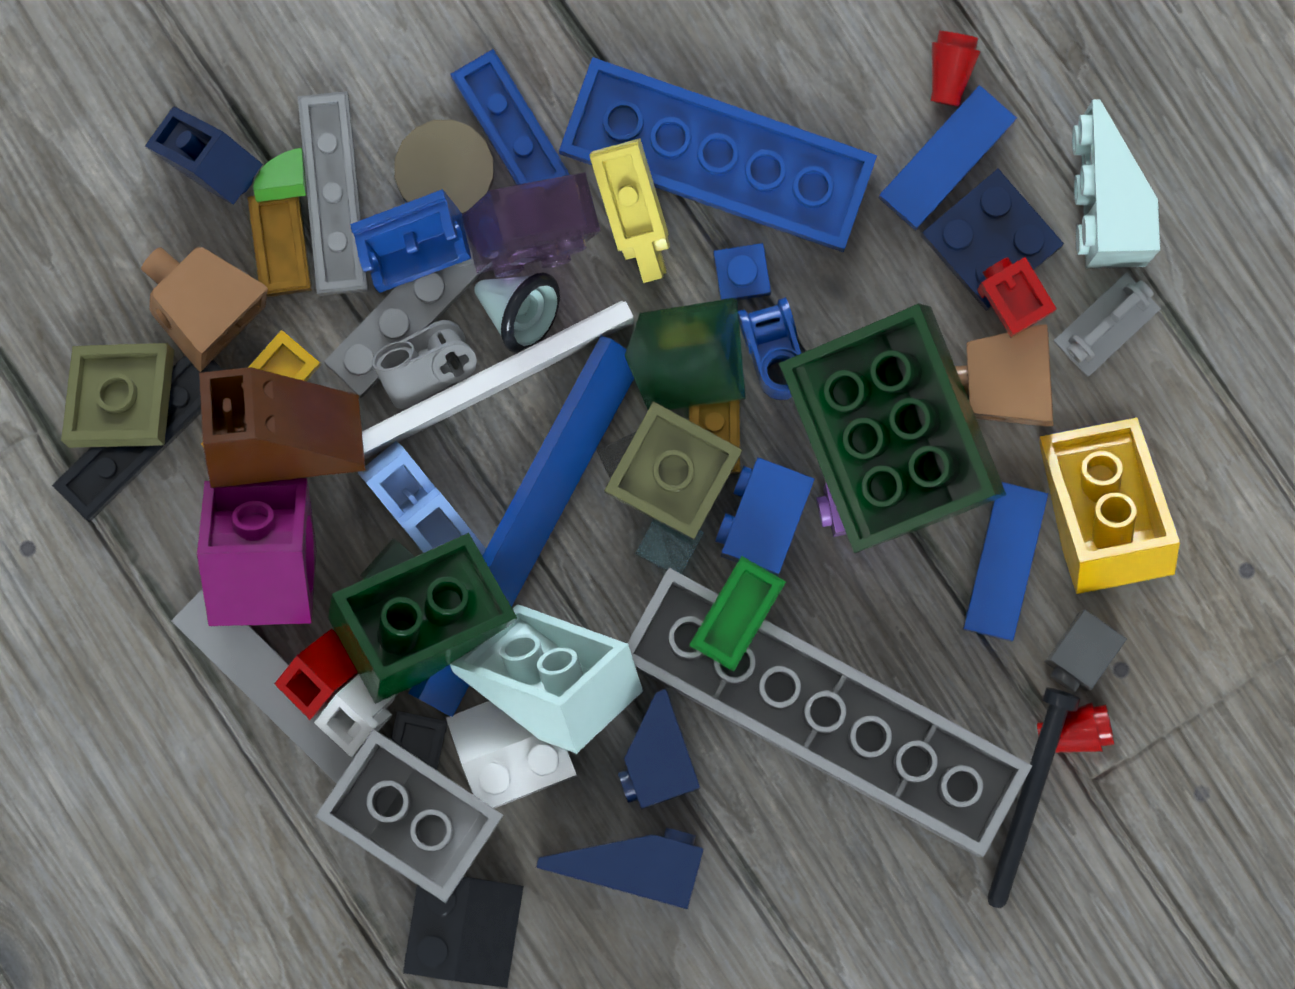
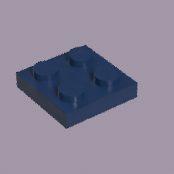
[921,168,1064,311]

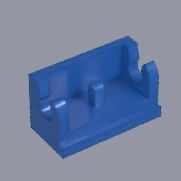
[350,189,472,293]

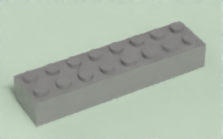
[627,568,1032,857]

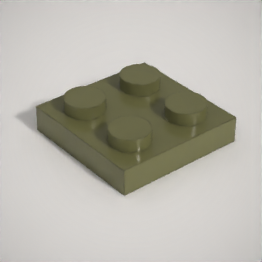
[61,343,175,448]
[604,402,743,541]

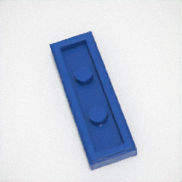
[450,49,571,204]
[878,85,1017,231]
[962,482,1049,642]

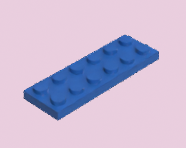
[559,57,877,253]

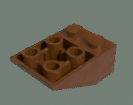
[199,367,366,488]

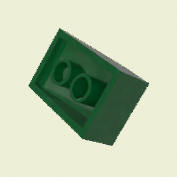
[328,533,517,704]

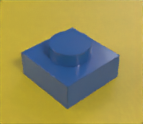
[713,243,771,303]

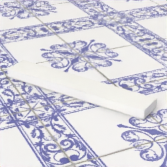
[362,301,634,459]

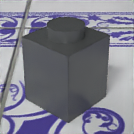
[1045,609,1127,693]

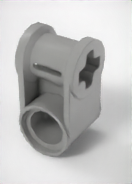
[372,320,477,409]

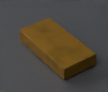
[247,196,312,297]

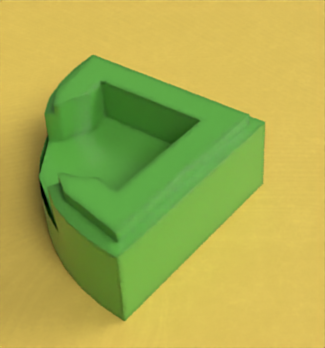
[253,148,306,202]

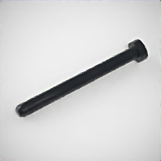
[987,687,1081,908]

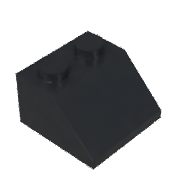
[403,876,524,988]

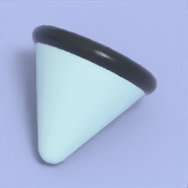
[474,272,560,353]

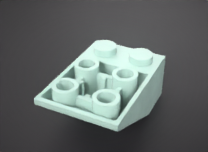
[1072,99,1160,268]

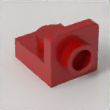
[977,257,1057,338]

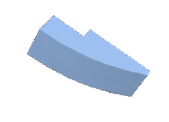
[357,441,486,555]

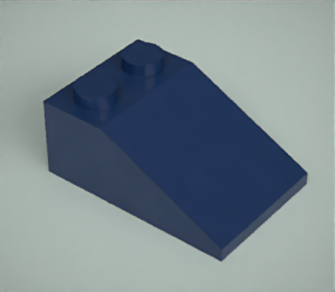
[536,828,704,909]

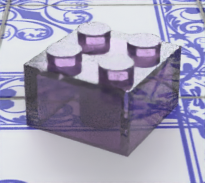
[462,172,601,277]

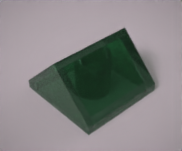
[625,298,746,410]

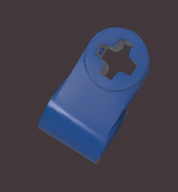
[737,297,801,400]

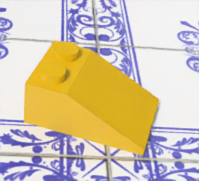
[1039,417,1180,594]

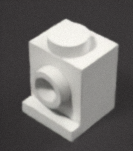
[314,674,397,758]

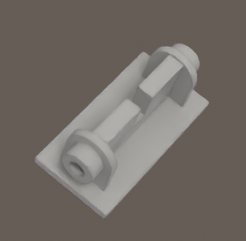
[1053,272,1161,377]

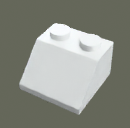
[446,701,577,809]

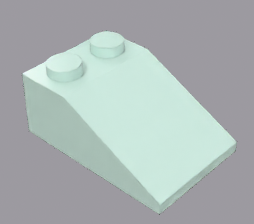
[450,604,643,754]

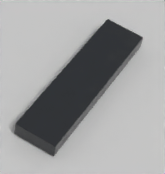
[52,355,223,523]

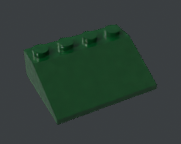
[779,303,1006,553]

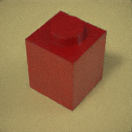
[274,628,358,720]

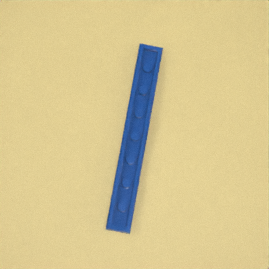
[408,335,643,717]

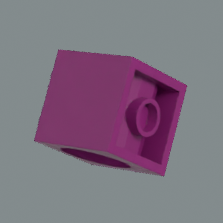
[197,478,317,626]

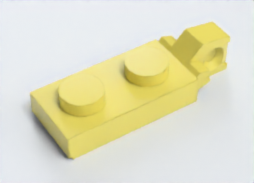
[590,138,670,283]

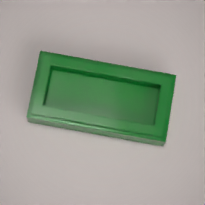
[689,556,786,672]

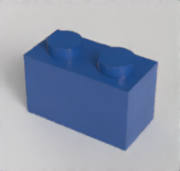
[715,457,815,577]

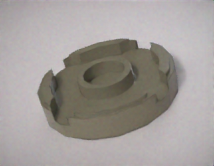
[394,120,494,217]

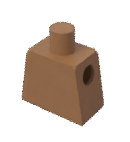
[141,247,268,372]
[955,324,1054,427]

